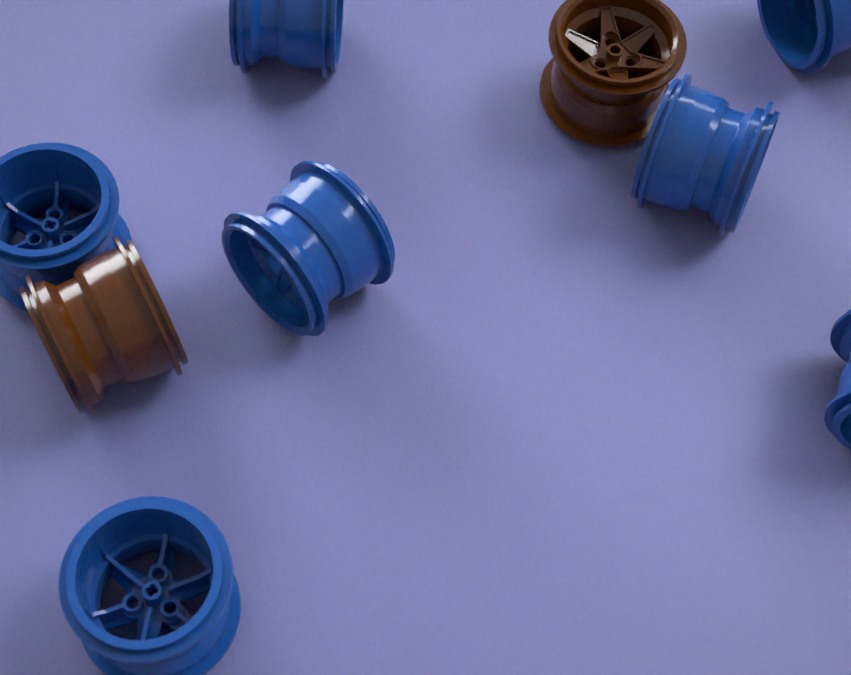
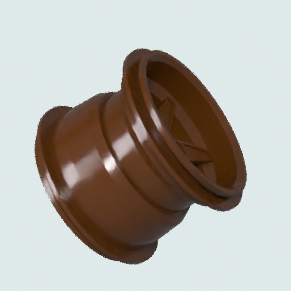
[539,0,687,147]
[19,236,188,417]

